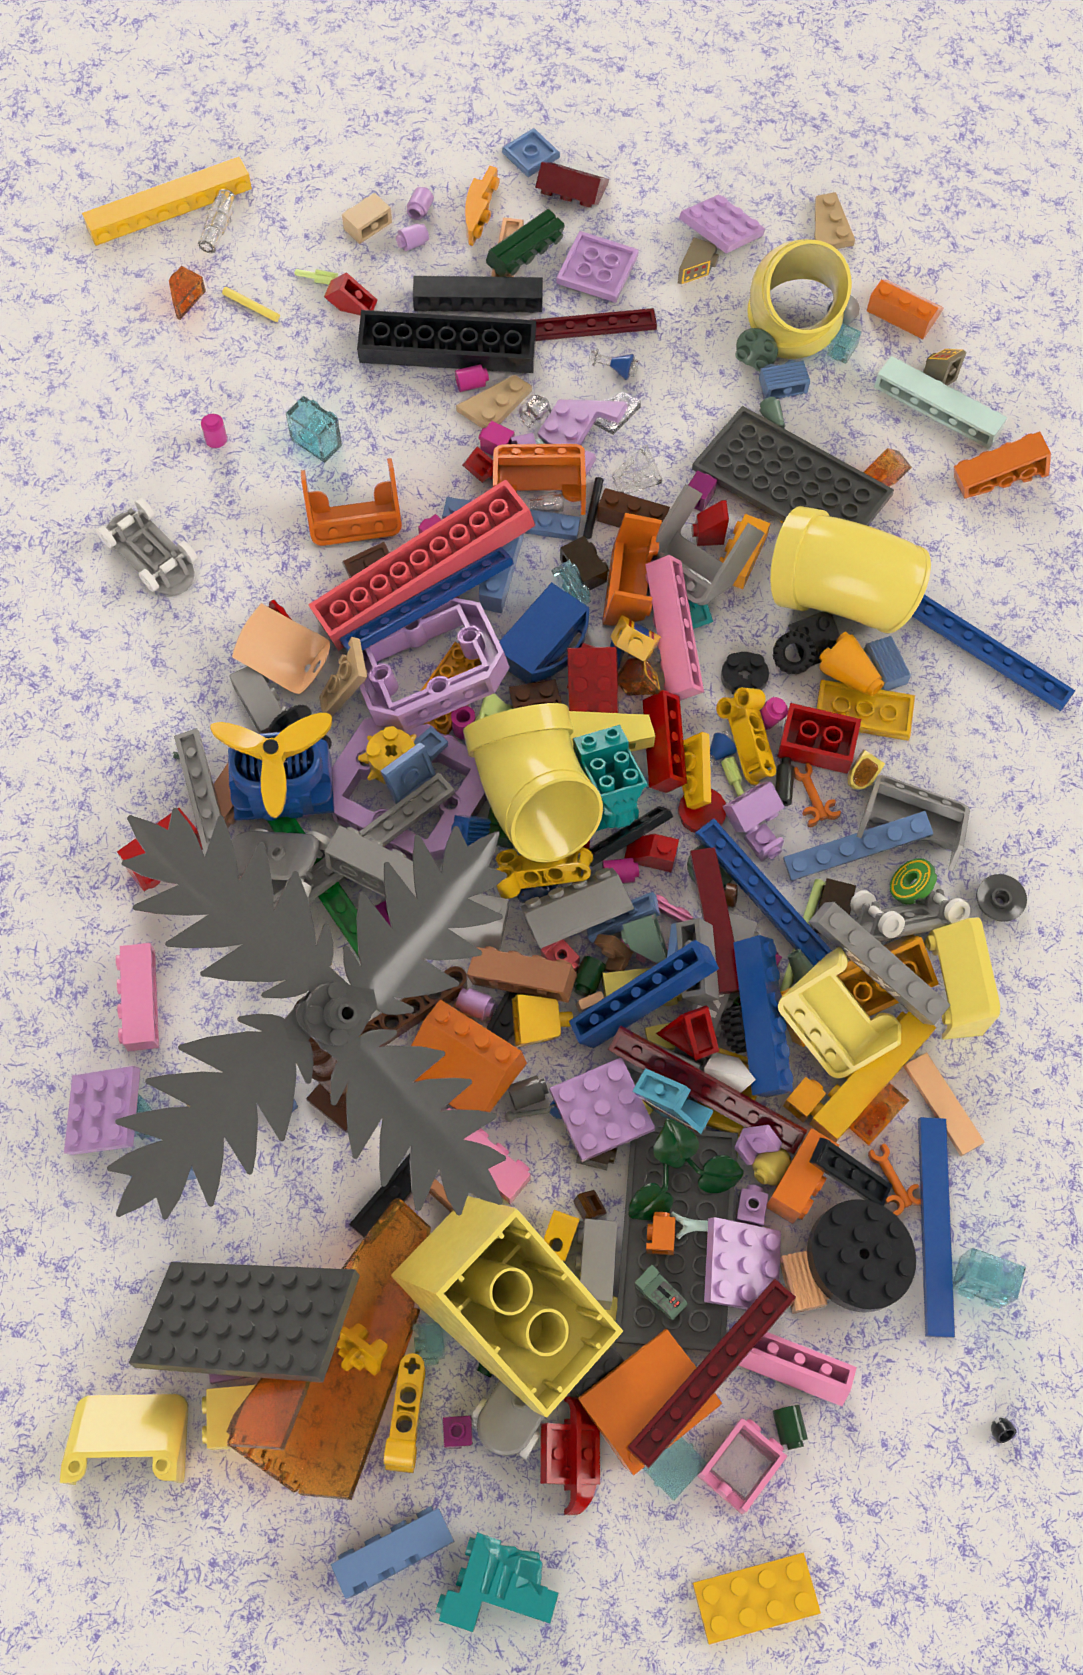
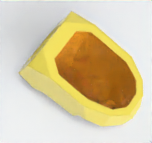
[847,749,885,789]

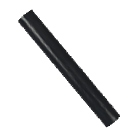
[583,477,604,539]

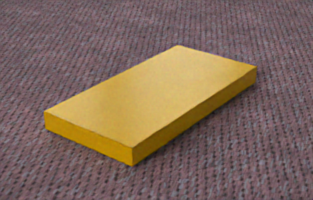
[816,679,915,741]

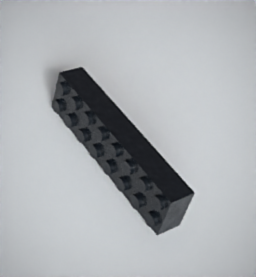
[357,310,536,373]

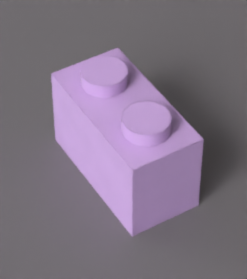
[722,782,785,834]

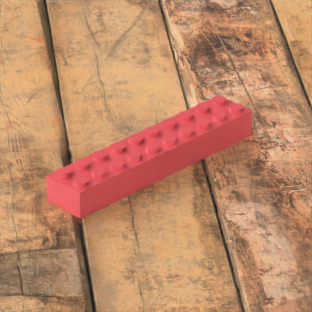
[308,480,535,651]

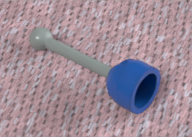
[505,1100,562,1122]

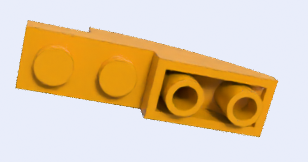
[465,166,500,246]

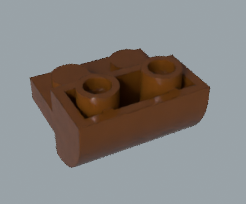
[509,679,562,709]

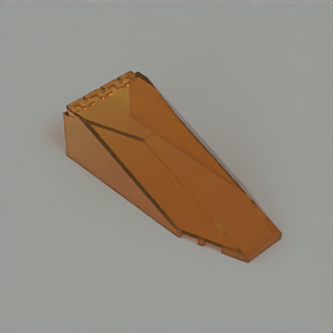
[226,1199,431,1500]

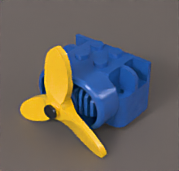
[210,713,334,821]

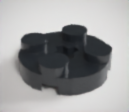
[721,652,769,695]

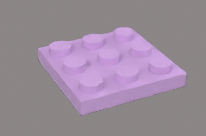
[679,194,765,254]
[556,231,639,303]
[549,1058,655,1162]
[64,1066,140,1155]
[704,1217,781,1310]

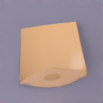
[232,603,330,694]

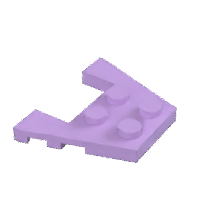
[538,399,628,475]

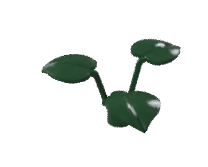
[628,1118,744,1220]

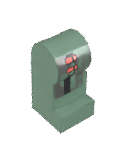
[635,1265,688,1321]

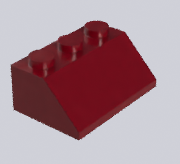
[535,162,609,208]

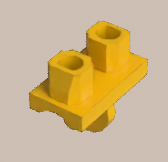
[337,1323,388,1376]

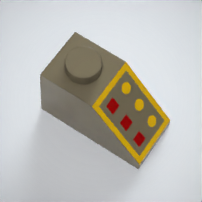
[678,237,719,284]
[923,349,967,386]

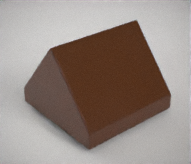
[573,1190,607,1221]

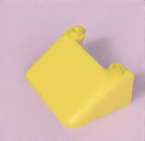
[778,946,901,1078]
[60,1394,188,1485]

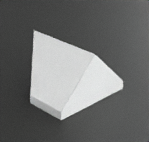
[704,1053,756,1092]

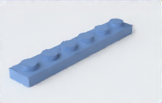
[442,497,581,541]
[783,811,934,881]

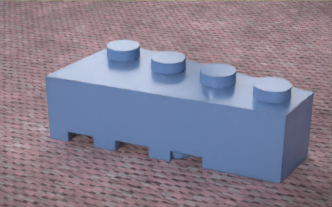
[479,533,524,613]
[330,1506,455,1599]

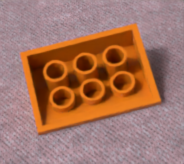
[411,999,527,1112]
[578,1329,722,1476]

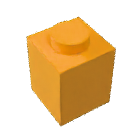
[783,1077,826,1123]

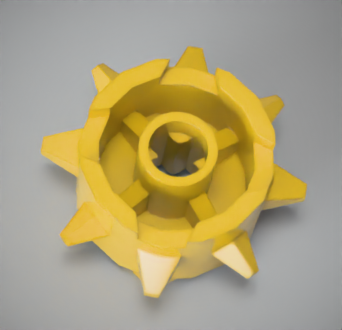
[358,726,417,784]

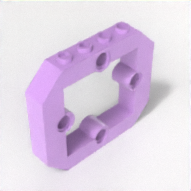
[359,598,510,732]
[332,718,487,861]

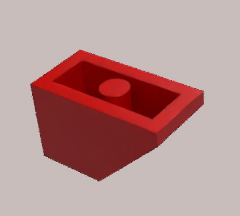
[324,272,378,316]
[691,500,729,546]
[624,834,679,873]

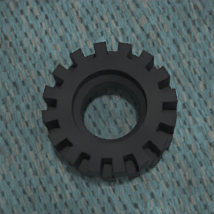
[773,631,816,675]
[721,1005,747,1054]

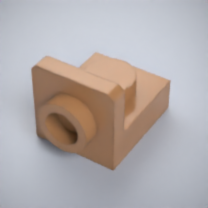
[594,934,634,972]

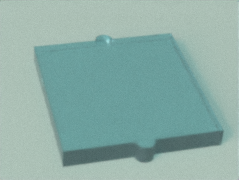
[642,1437,707,1501]

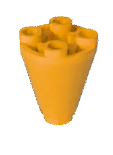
[819,632,884,697]

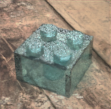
[286,396,342,463]
[953,1248,1026,1309]

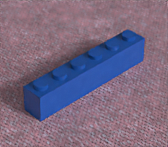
[733,935,793,1098]
[569,940,719,1049]

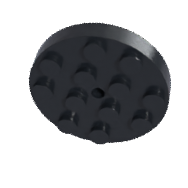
[807,1199,916,1313]

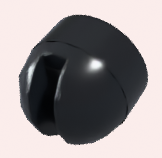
[991,1417,1017,1443]

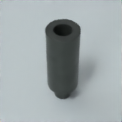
[775,757,795,806]

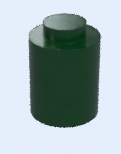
[573,956,607,997]
[772,1405,808,1450]

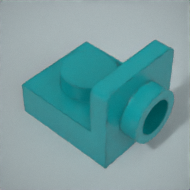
[688,599,713,629]

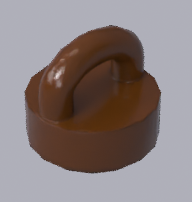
[724,883,738,908]

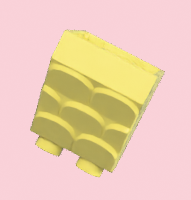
[391,1196,623,1418]

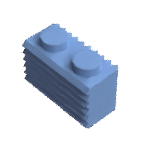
[759,360,810,399]
[864,636,911,691]

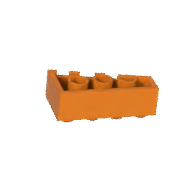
[954,431,1051,499]

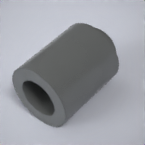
[508,1075,549,1110]

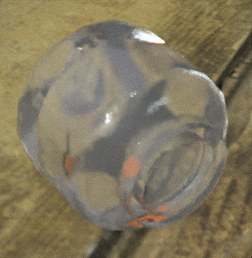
[519,394,551,428]

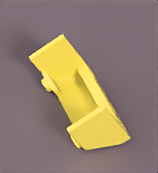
[924,917,1000,1040]

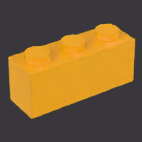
[719,514,771,589]

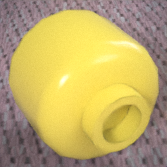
[752,1147,791,1186]

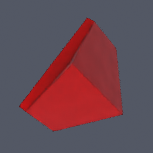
[656,1005,719,1060]

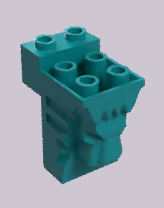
[573,725,647,831]
[435,1532,559,1632]

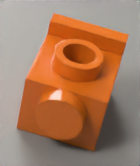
[646,1212,675,1255]

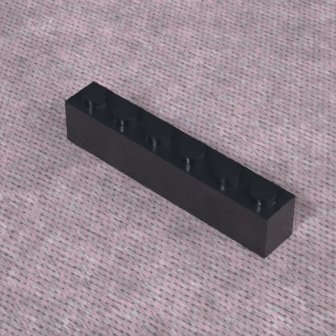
[413,276,543,313]

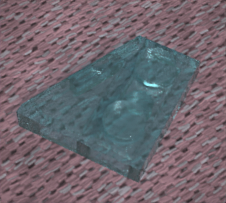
[551,560,591,605]

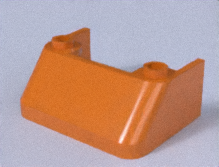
[493,444,586,515]
[301,458,402,546]
[602,513,662,626]

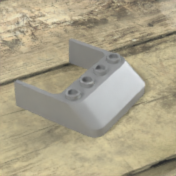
[651,484,765,605]
[856,775,970,872]

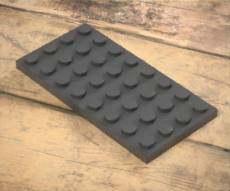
[692,406,894,526]
[614,1126,738,1352]
[129,1262,360,1382]

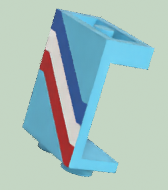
[632,1068,713,1134]

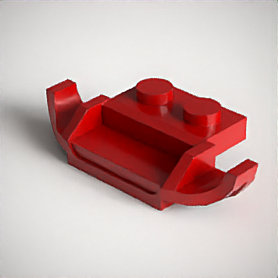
[540,1396,600,1515]

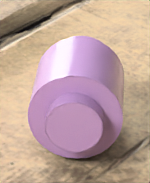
[407,187,434,220]
[396,223,429,251]
[456,988,496,1021]

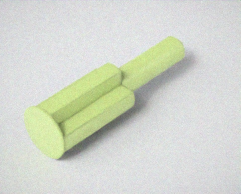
[294,269,338,285]
[721,757,744,797]

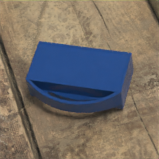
[499,582,589,684]

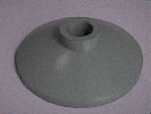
[976,874,1027,922]

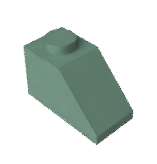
[621,913,668,964]

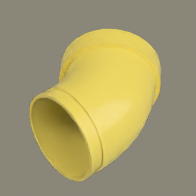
[747,239,852,359]
[770,506,931,634]
[463,703,603,862]

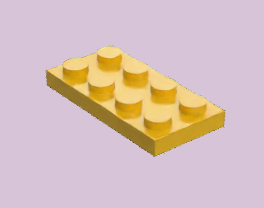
[692,1553,821,1645]

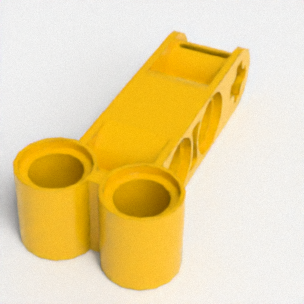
[716,687,776,785]
[496,848,593,899]
[384,1353,425,1473]

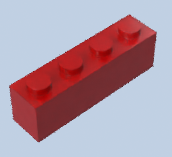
[642,690,687,793]

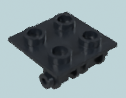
[787,611,840,666]

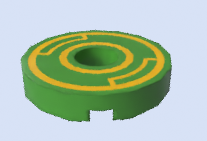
[890,858,937,904]

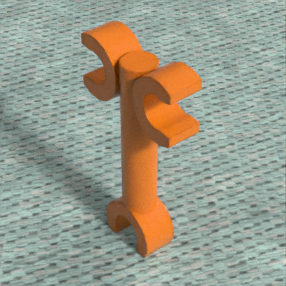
[794,763,841,827]
[868,1143,921,1216]

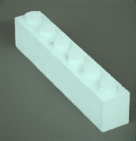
[874,356,1007,449]

